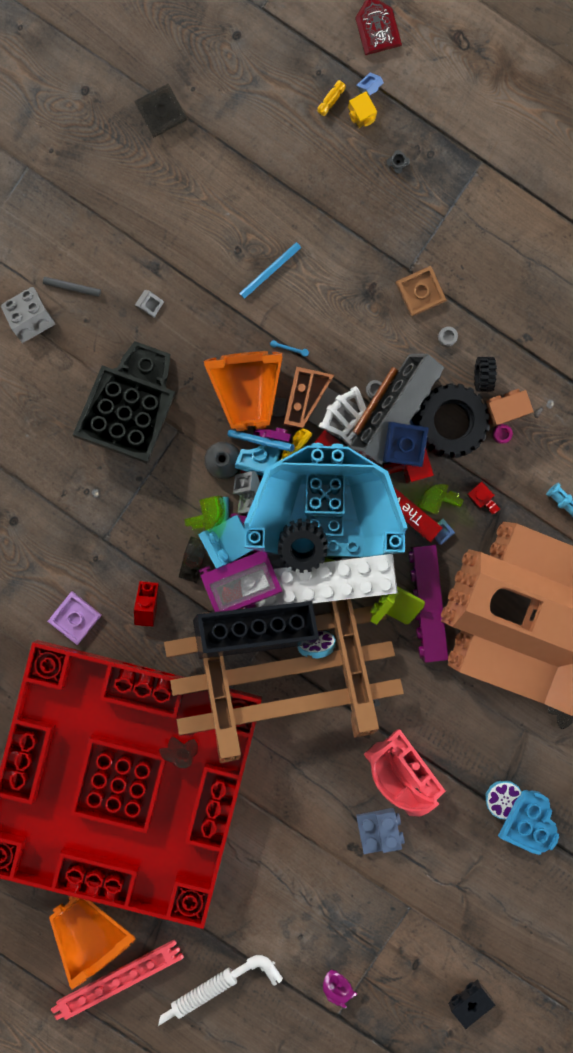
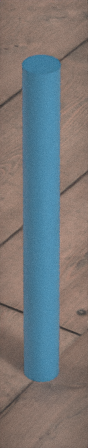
[239,242,301,299]
[228,430,295,452]

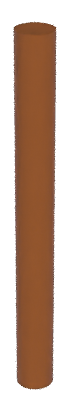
[353,367,398,435]

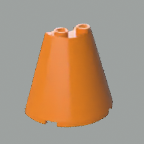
[204,351,282,431]
[49,896,136,990]

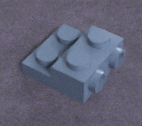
[356,808,405,854]

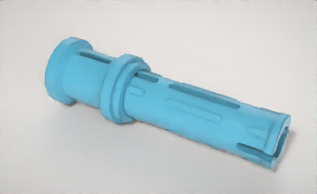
[546,483,573,517]

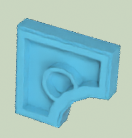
[235,445,282,476]

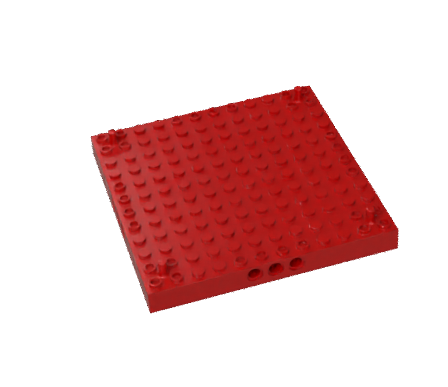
[0,640,262,929]

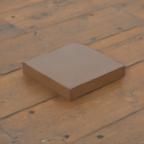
[396,266,447,317]

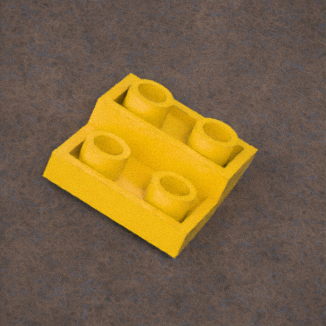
[281,428,312,460]

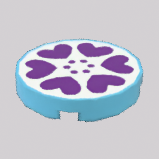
[297,631,336,659]
[486,781,522,820]

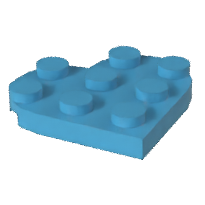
[498,790,559,855]

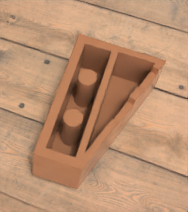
[284,367,334,429]

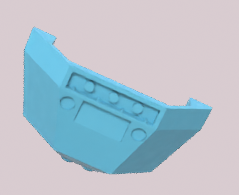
[244,443,408,558]

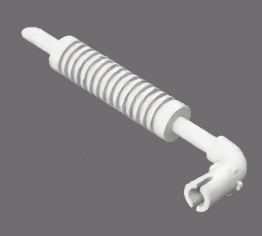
[158,955,283,1026]

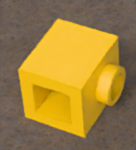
[348,91,377,128]

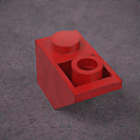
[134,581,159,627]

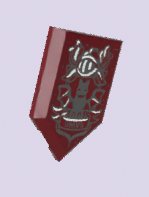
[355,0,402,55]

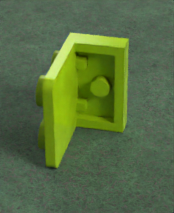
[370,586,425,625]

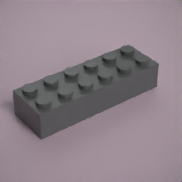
[349,354,444,465]

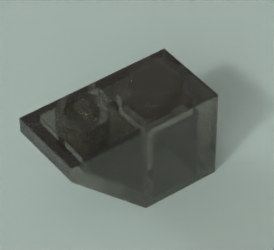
[179,536,207,583]

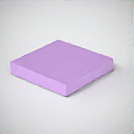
[47,591,102,645]

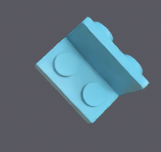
[198,515,253,569]

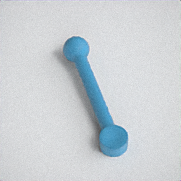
[270,340,309,357]

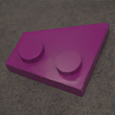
[253,428,291,443]

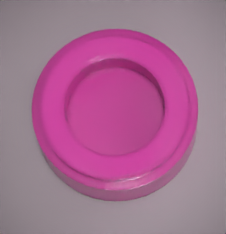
[492,424,513,444]

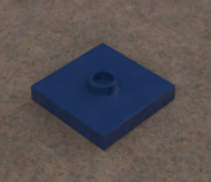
[383,422,429,467]

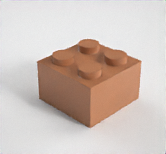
[486,389,534,428]

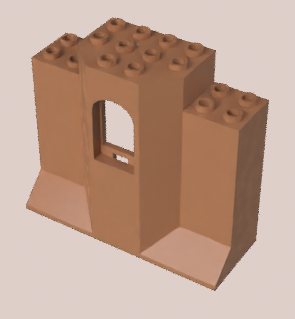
[441,522,573,716]

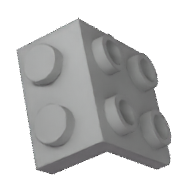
[1,287,55,343]

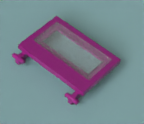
[199,550,282,612]

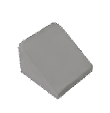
[135,290,164,317]

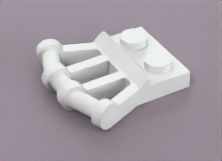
[319,386,367,447]

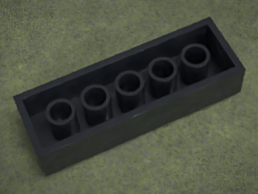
[193,601,319,659]

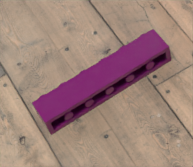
[408,545,448,663]

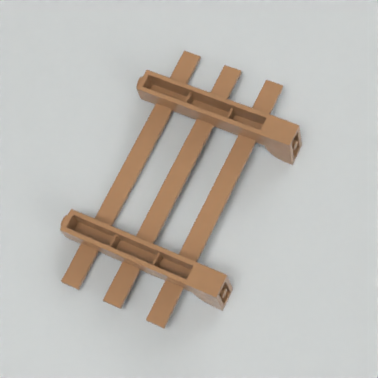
[164,599,404,763]

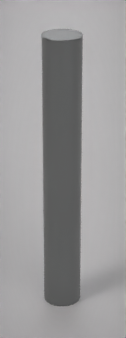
[43,277,101,297]

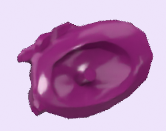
[323,970,357,1008]

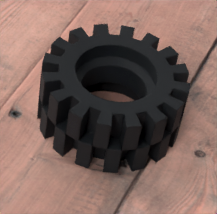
[474,357,497,392]

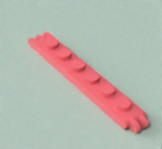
[51,939,184,1020]

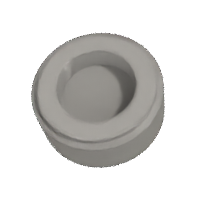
[438,327,458,347]

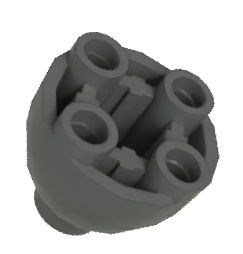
[204,442,240,479]

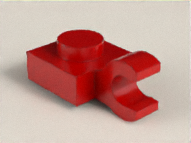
[467,482,500,515]

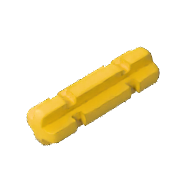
[317,80,346,116]

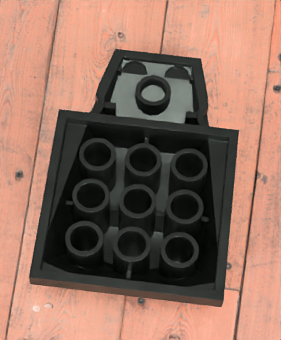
[73,341,175,464]

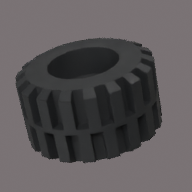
[278,519,328,573]

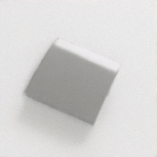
[233,471,260,515]

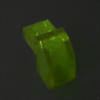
[417,484,464,514]
[184,496,225,530]

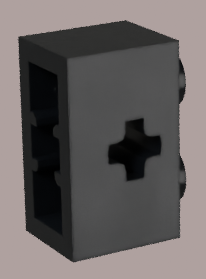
[448,979,495,1029]

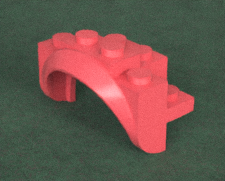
[364,729,446,817]

